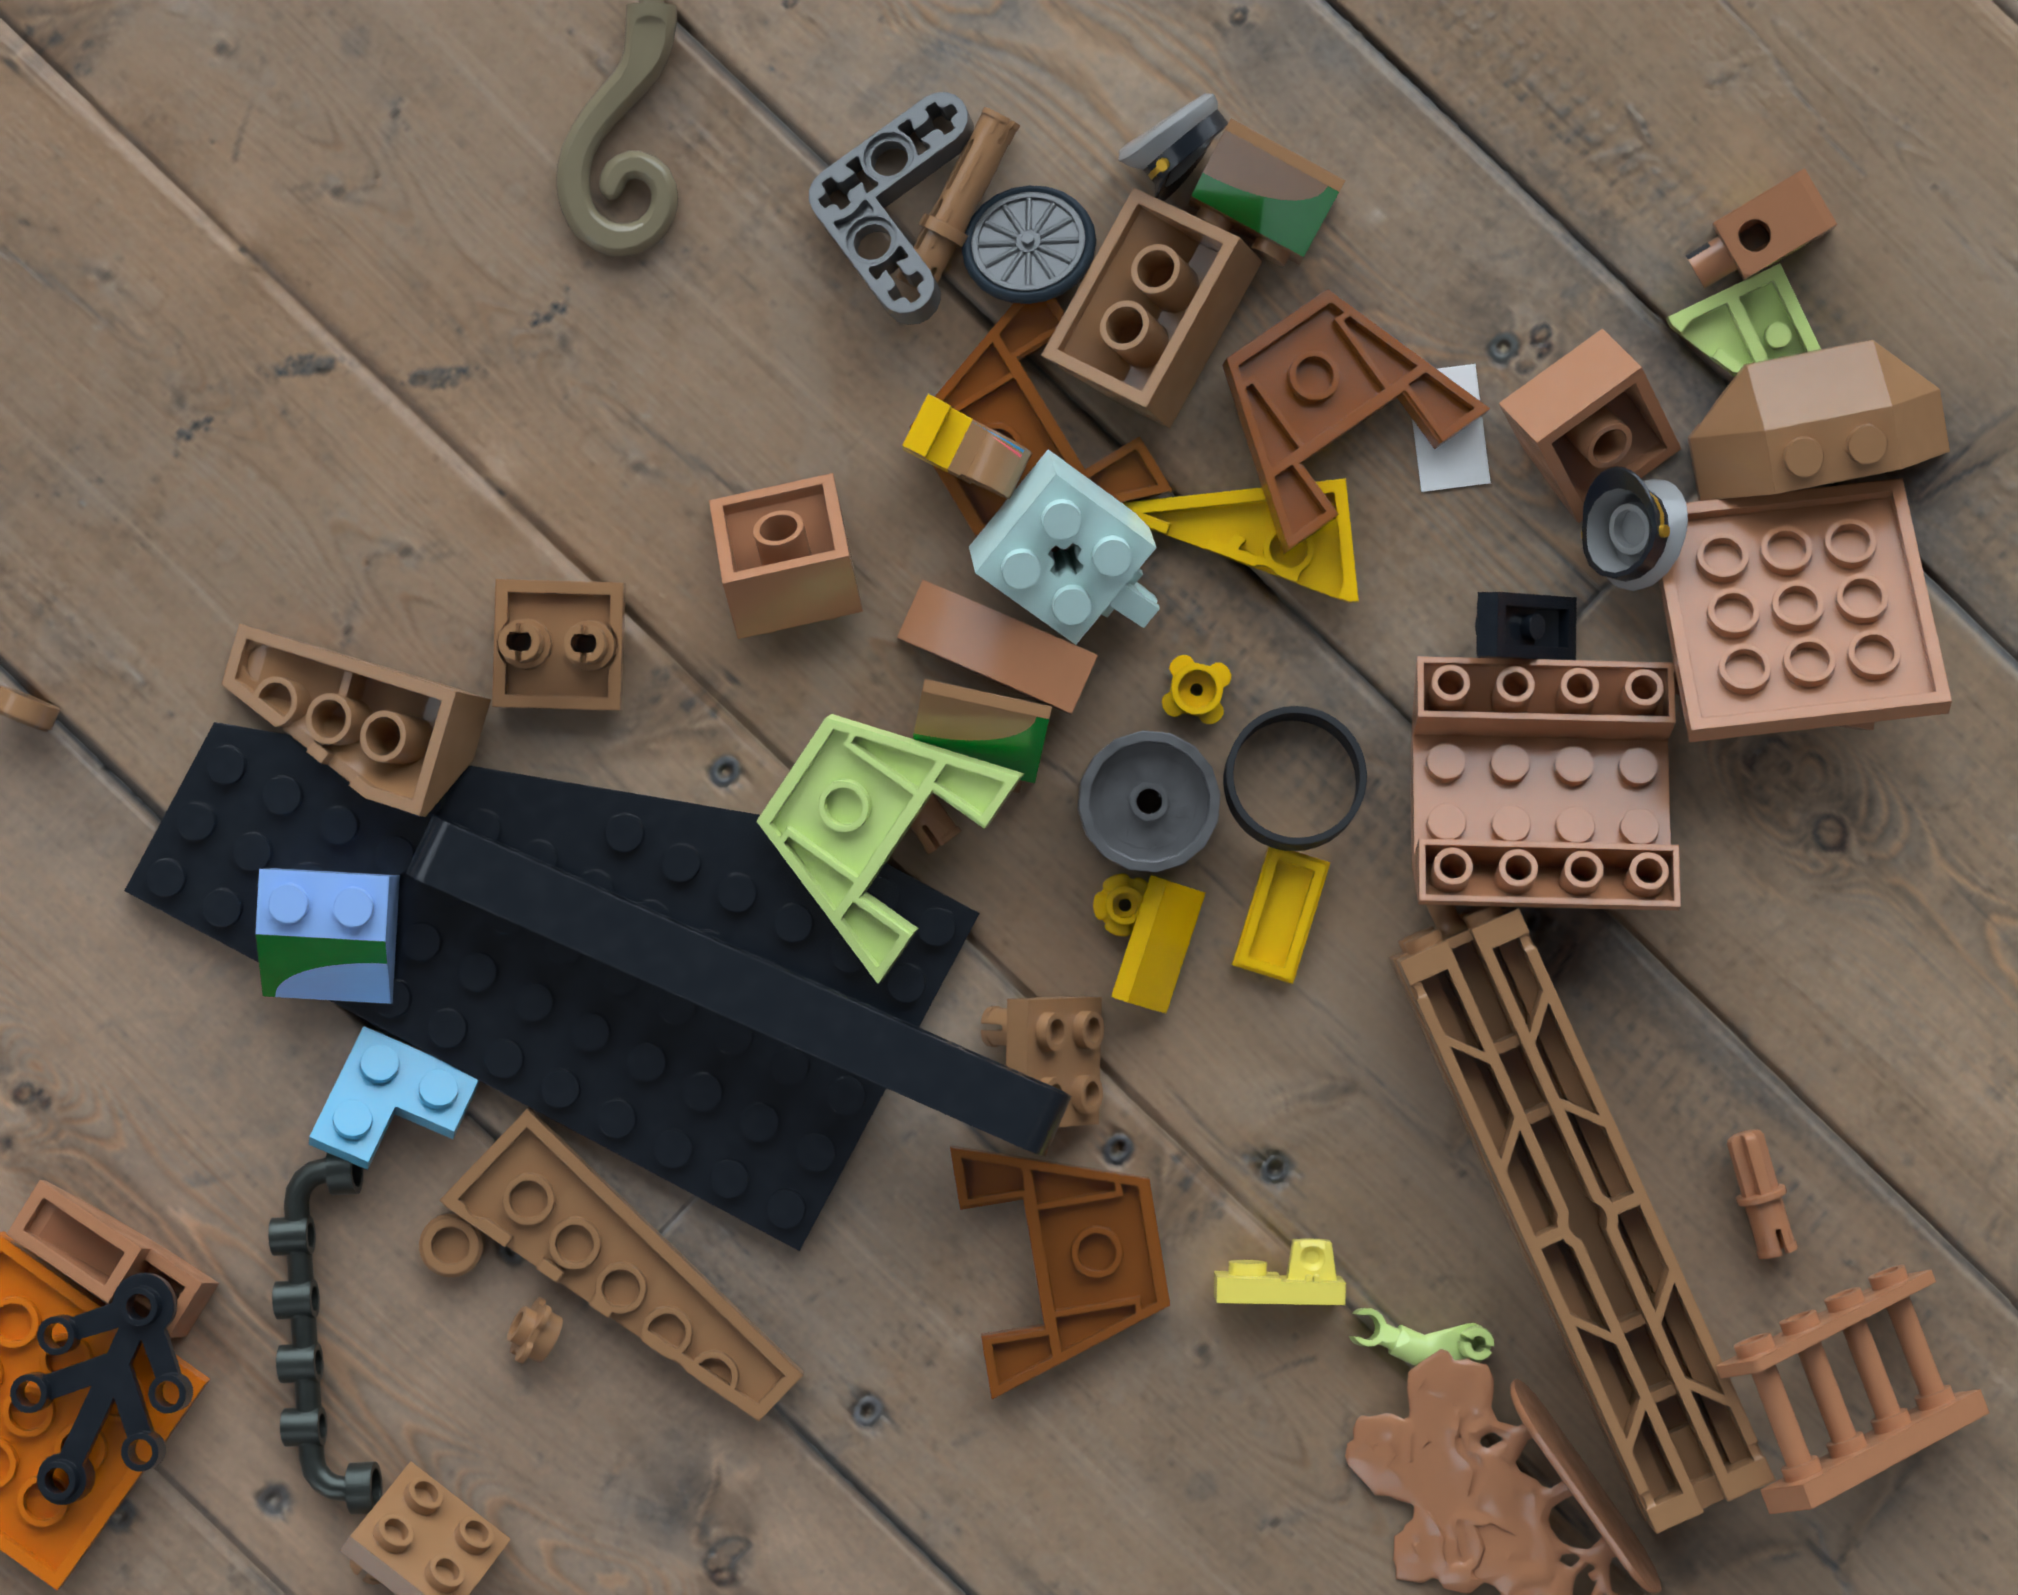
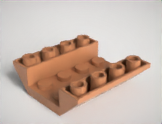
[1411,656,1681,911]

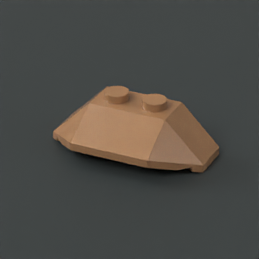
[1688,339,1950,501]

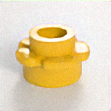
[1093,873,1148,937]

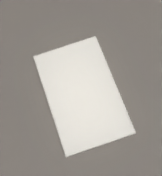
[1412,364,1491,492]

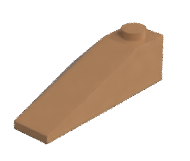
[221,623,491,817]

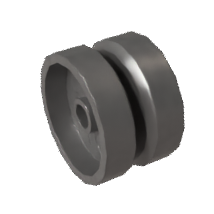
[1077,730,1221,872]

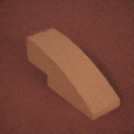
[897,580,1098,715]
[6,1180,219,1338]

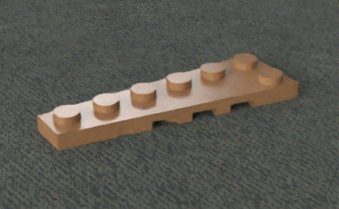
[439,1108,804,1421]

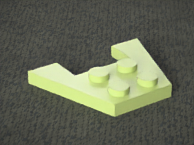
[757,714,1024,984]

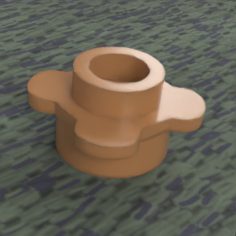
[507,1297,563,1364]

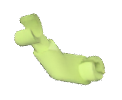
[1349,1308,1495,1366]

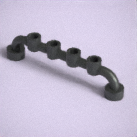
[268,1153,383,1514]

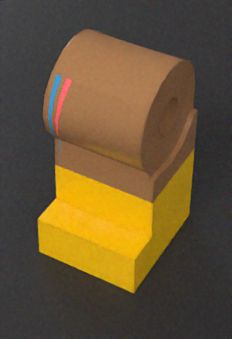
[902,393,1033,499]

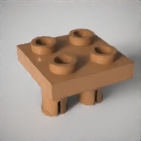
[492,579,626,711]
[981,996,1104,1127]
[339,1461,511,1595]

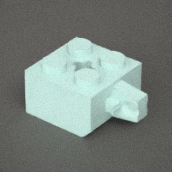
[969,449,1160,645]

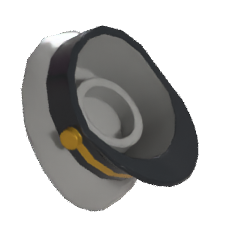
[1118,93,1228,201]
[1581,466,1688,591]

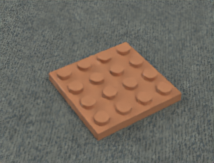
[1659,478,1952,742]

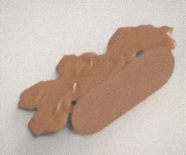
[1345,1349,1662,1595]

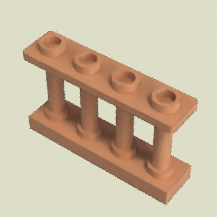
[1716,1265,1989,1514]

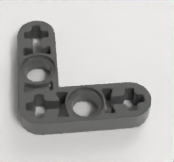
[809,92,974,325]

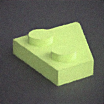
[1666,263,1821,377]

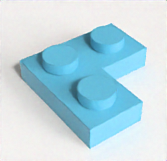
[309,1026,480,1170]

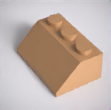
[1041,188,1262,429]

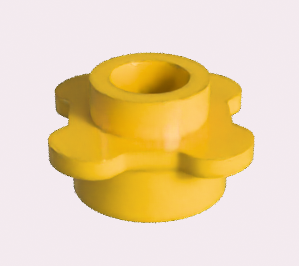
[1162,655,1231,724]

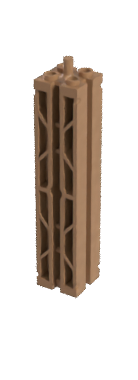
[1389,905,1776,1534]

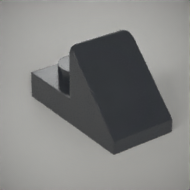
[1475,592,1577,660]

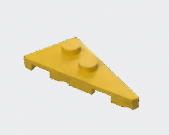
[1123,478,1359,603]

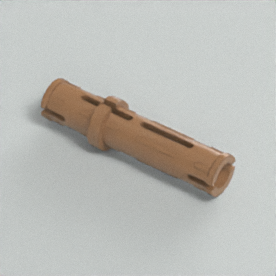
[896,107,1020,290]

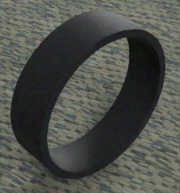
[1223,706,1367,851]

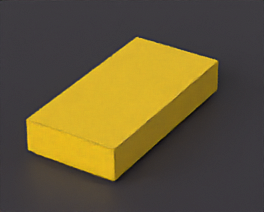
[1231,846,1331,984]
[1111,875,1206,1014]

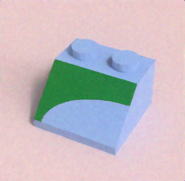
[255,868,400,1004]

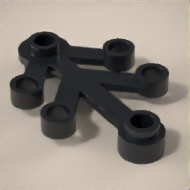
[10,1273,193,1505]

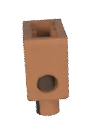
[1685,168,1837,289]

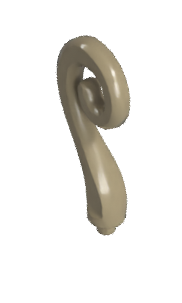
[556,0,678,257]

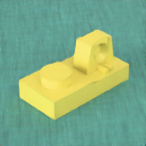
[1214,1238,1346,1305]

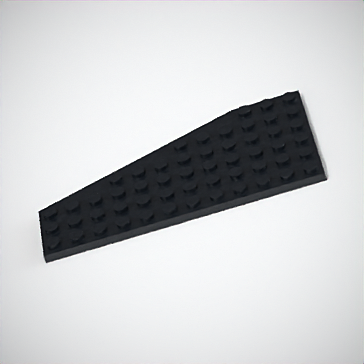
[124,722,980,1251]

